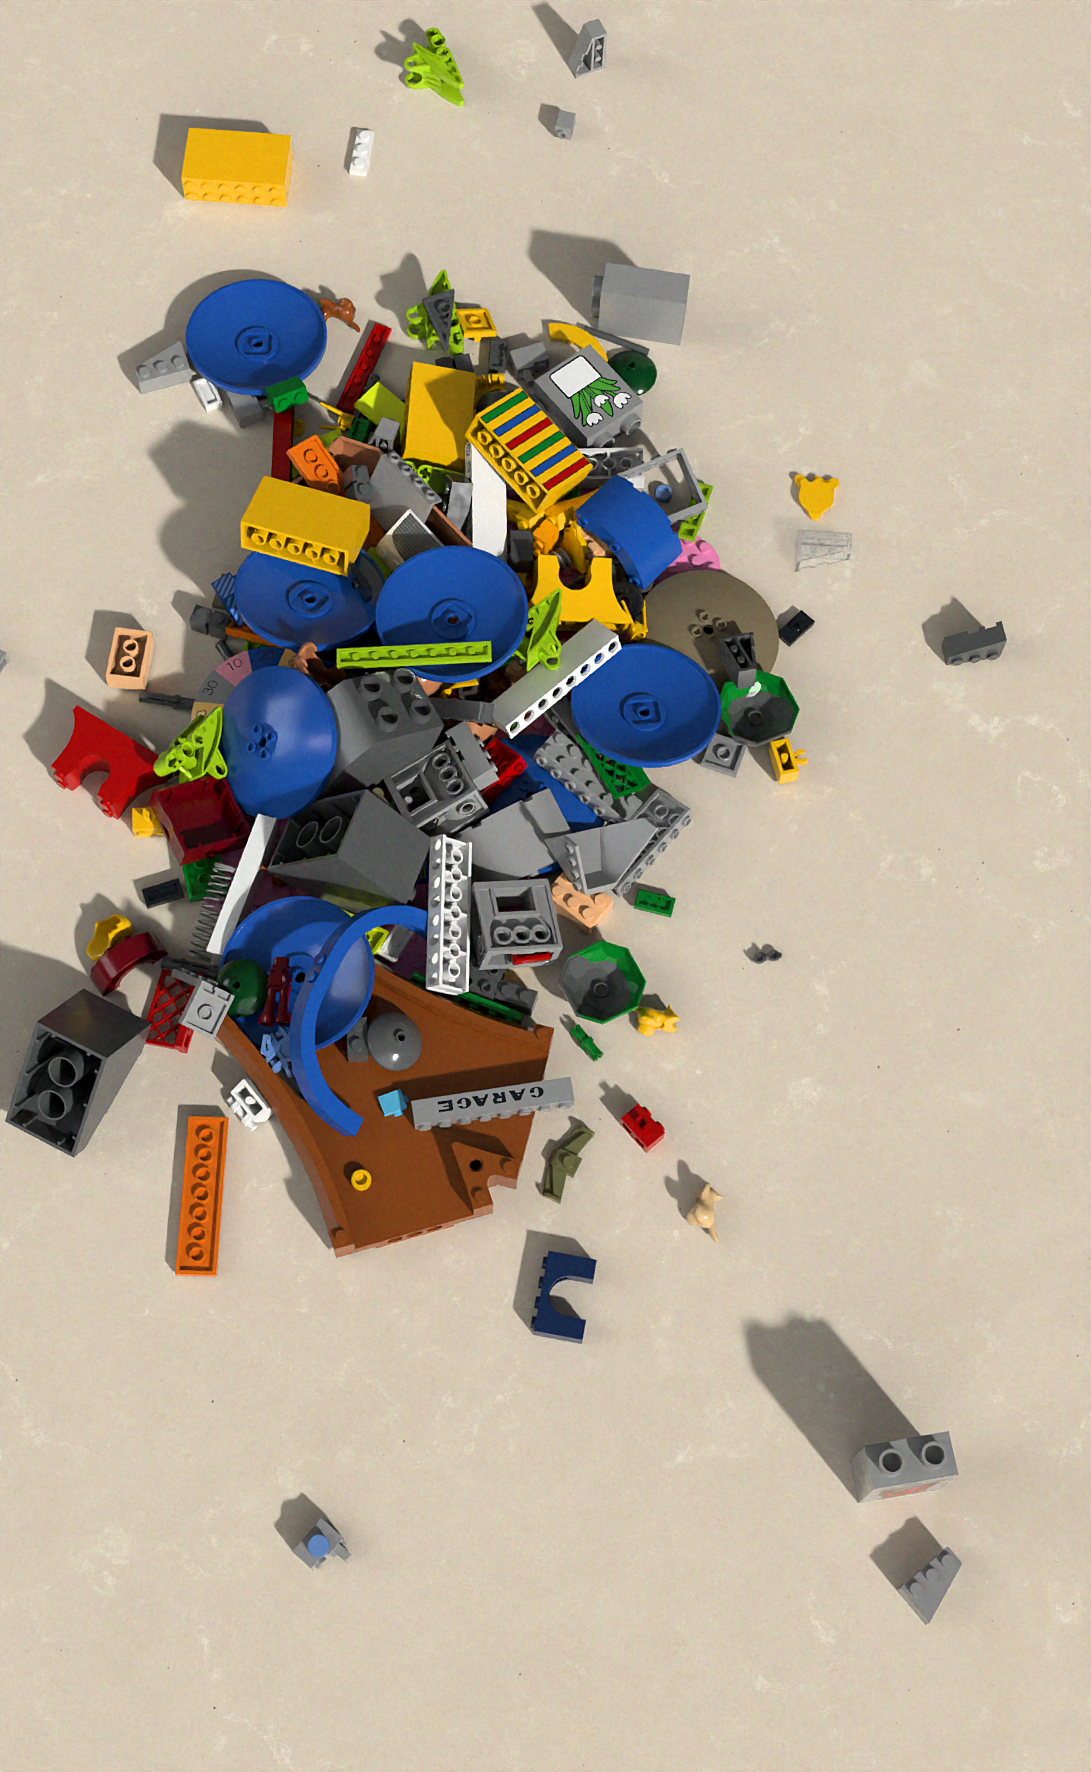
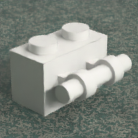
[227,1079,274,1131]

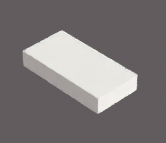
[193,378,223,412]

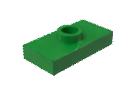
[347,418,372,443]
[634,889,676,918]

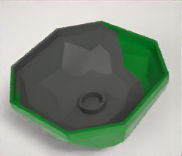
[720,670,800,747]
[558,940,646,1025]

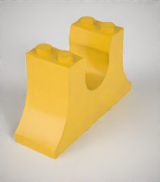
[528,553,630,634]

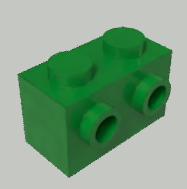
[265,376,309,413]

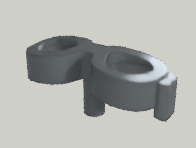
[753,950,782,964]

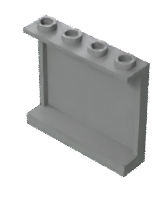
[368,451,442,532]

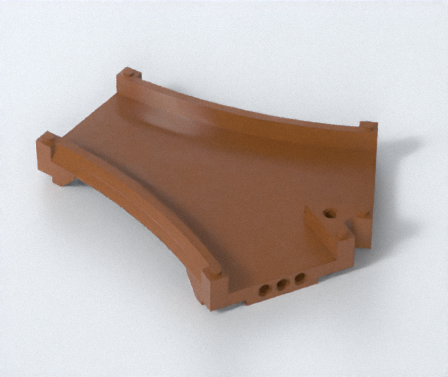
[214,958,554,1258]

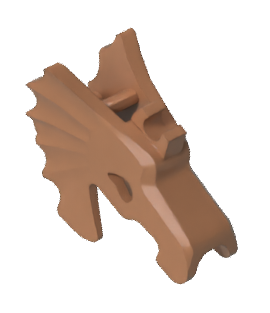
[288,642,347,694]

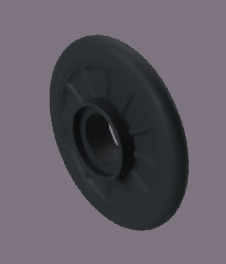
[613,581,644,620]

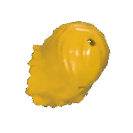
[86,913,133,962]

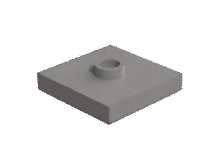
[700,733,747,778]

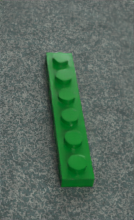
[411,971,524,1024]

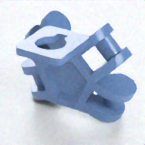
[261,1025,294,1078]

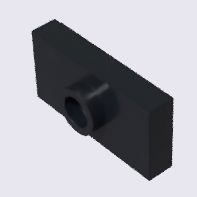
[348,563,372,603]
[778,610,815,647]
[142,878,185,909]

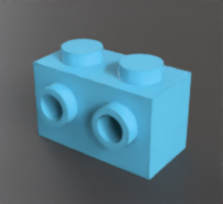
[378,1089,409,1117]

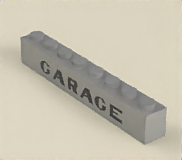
[411,1077,574,1131]

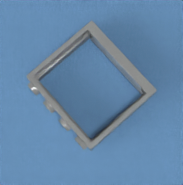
[617,448,708,526]

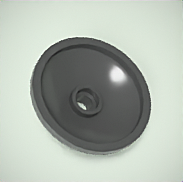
[366,1012,422,1071]

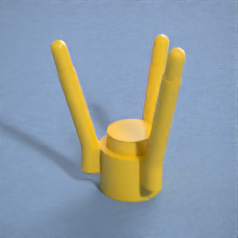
[319,401,356,432]
[621,600,648,641]

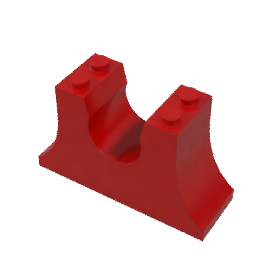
[51,705,173,820]

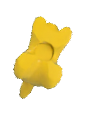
[633,1005,679,1036]

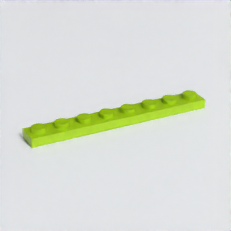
[337,641,492,669]

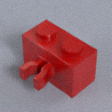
[620,1103,665,1153]

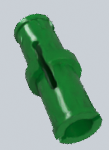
[570,1024,604,1062]

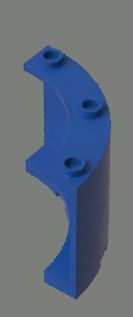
[575,475,683,590]

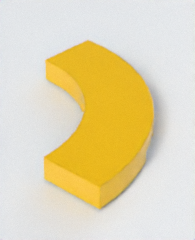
[548,323,608,362]

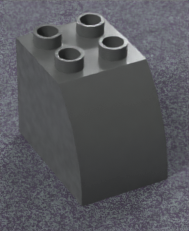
[316,667,444,800]
[267,789,430,914]

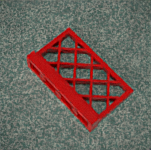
[145,969,206,1054]

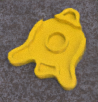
[794,474,839,520]
[558,520,589,574]

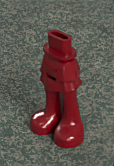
[258,957,293,1027]

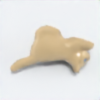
[686,1182,723,1242]

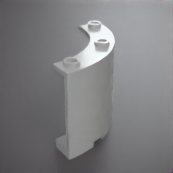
[452,788,572,882]

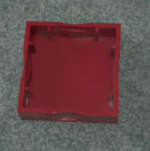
[149,772,252,866]

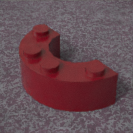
[90,932,169,997]

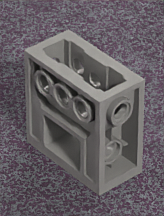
[383,739,490,837]
[470,879,563,970]

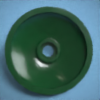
[607,350,657,396]
[214,958,268,1018]

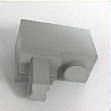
[509,342,549,388]
[226,391,274,429]
[293,1518,352,1571]

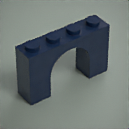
[530,1251,597,1344]

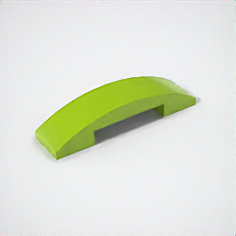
[678,482,713,542]

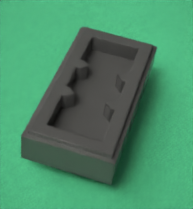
[488,339,508,374]

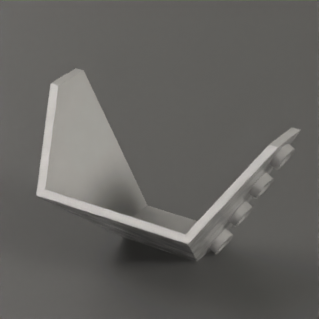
[544,817,660,896]

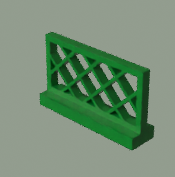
[575,733,651,800]

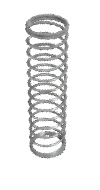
[186,862,237,962]

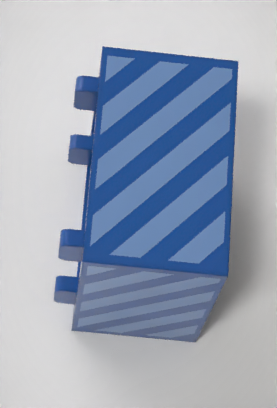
[211,572,245,627]

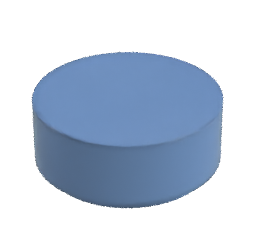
[654,484,673,503]
[308,1535,330,1558]

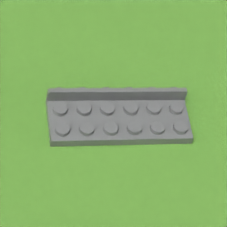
[532,729,643,825]
[614,788,692,897]

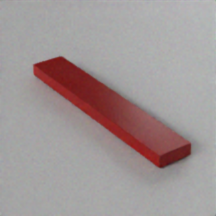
[336,323,392,415]

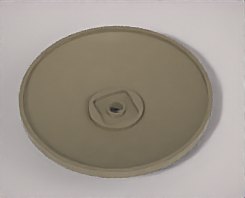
[633,570,779,696]

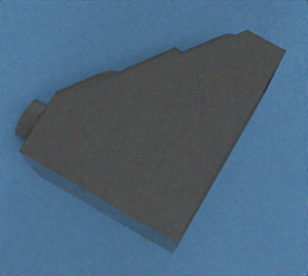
[5,988,152,1158]

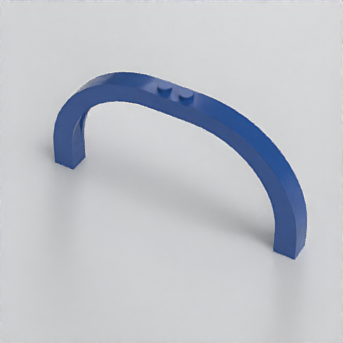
[289,905,428,1137]

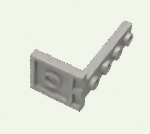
[171,968,235,1039]

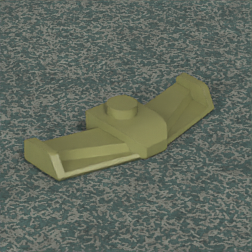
[542,1126,595,1204]

